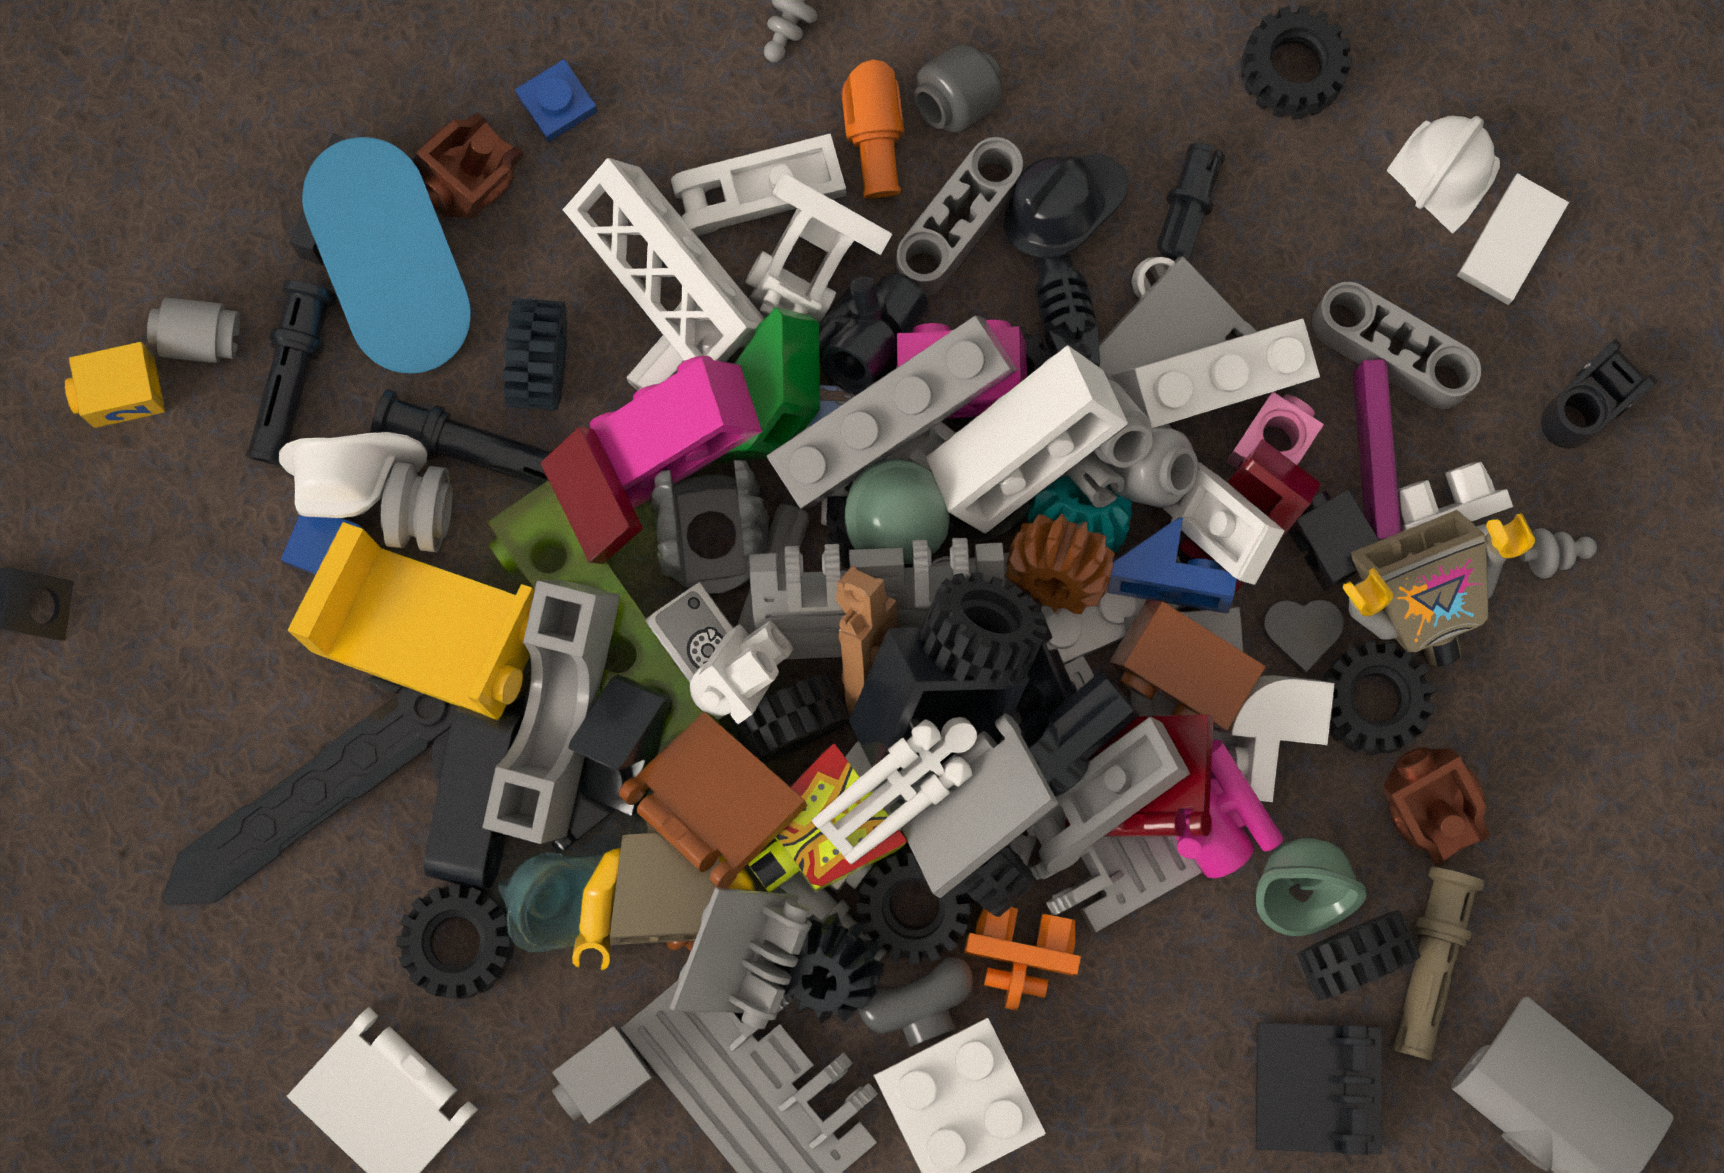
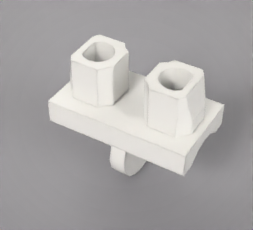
[1397,462,1513,536]
[690,620,793,724]

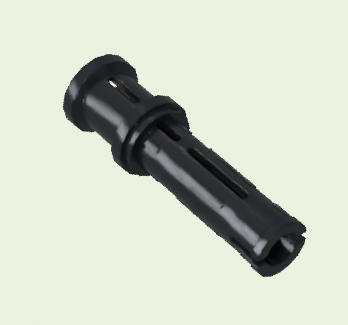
[245,280,337,467]
[370,389,553,489]

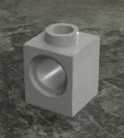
[552,1026,655,1124]

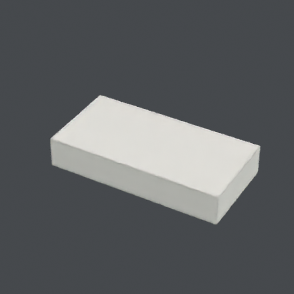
[1457,173,1569,305]

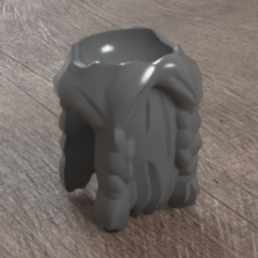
[651,460,770,596]

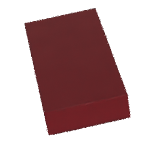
[540,426,643,564]

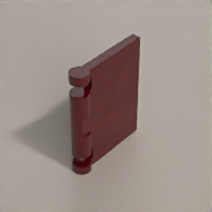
[1065,714,1214,837]

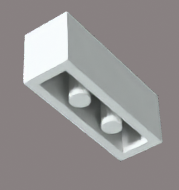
[1114,319,1320,428]
[926,345,1128,534]

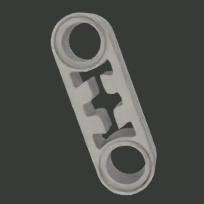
[895,137,1023,296]
[1312,282,1481,409]

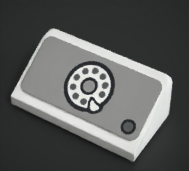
[645,582,733,720]

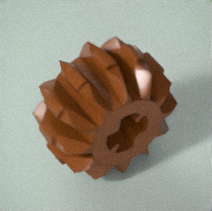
[1005,514,1115,615]

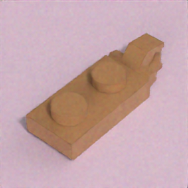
[836,566,898,715]

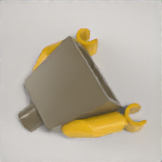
[572,822,755,970]

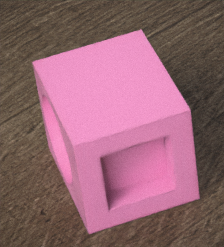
[1226,392,1324,469]

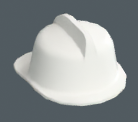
[1387,116,1500,233]
[279,432,427,518]

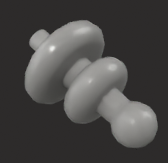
[764,0,818,62]
[1519,528,1597,579]

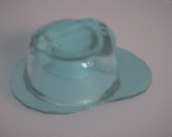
[498,852,610,952]

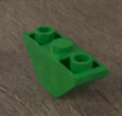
[711,307,820,464]

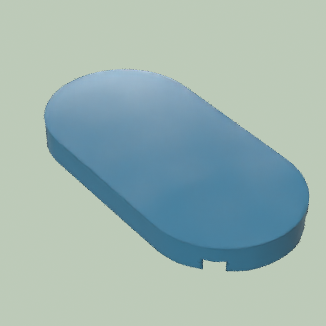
[302,137,471,373]

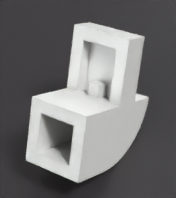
[1214,675,1334,802]

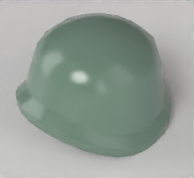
[845,459,950,564]
[1256,838,1366,936]

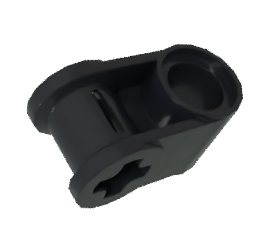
[1541,338,1658,449]

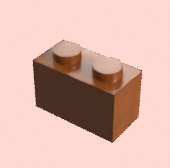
[1109,599,1266,730]

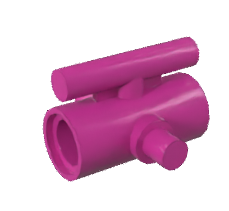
[1175,740,1283,878]

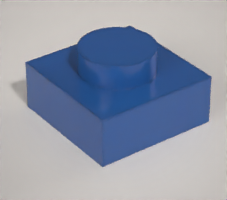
[515,59,597,142]

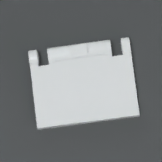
[287,1007,478,1173]

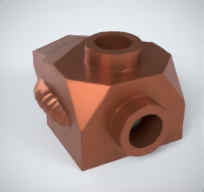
[413,113,525,219]
[1383,747,1490,867]

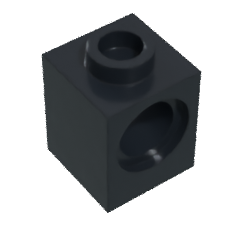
[1288,490,1379,591]

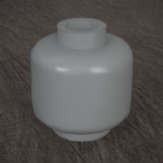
[1107,426,1198,508]

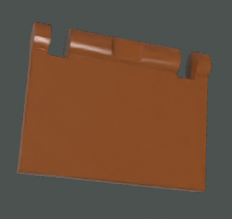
[619,711,808,888]

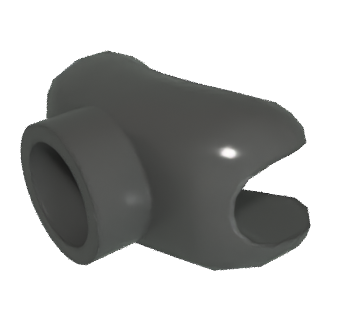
[858,957,973,1047]

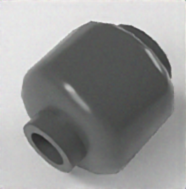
[913,44,1002,133]

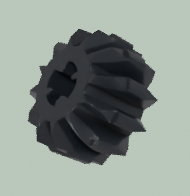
[775,912,884,1024]

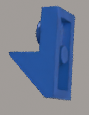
[1107,517,1237,614]

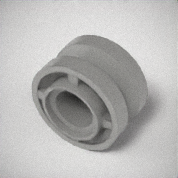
[381,462,453,552]

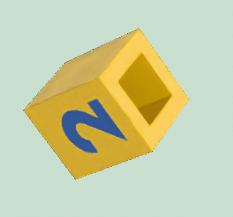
[65,342,165,428]

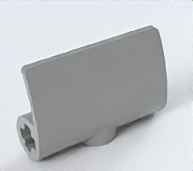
[1451,997,1674,1173]

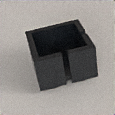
[849,628,1029,772]

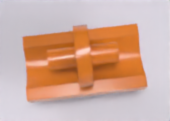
[964,907,1081,1011]

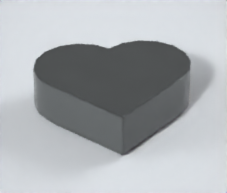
[1261,599,1344,675]

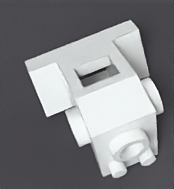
[745,172,892,323]

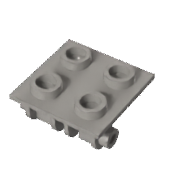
[670,888,812,1029]

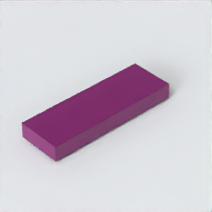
[1353,359,1401,541]

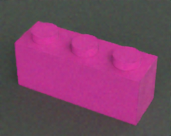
[590,356,762,509]

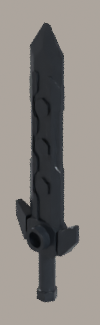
[162,675,459,905]

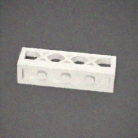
[563,158,765,362]

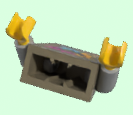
[1342,510,1535,666]

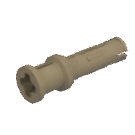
[1392,867,1485,1061]

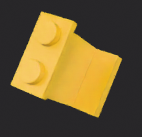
[287,522,535,720]

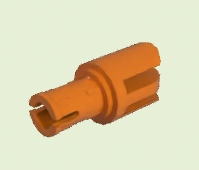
[842,59,904,199]

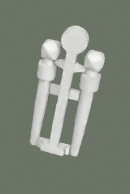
[812,717,977,864]

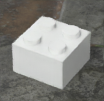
[873,1018,1046,1173]

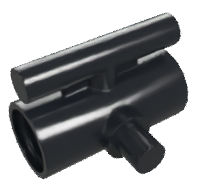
[819,274,928,393]

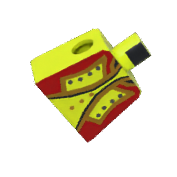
[748,743,907,892]

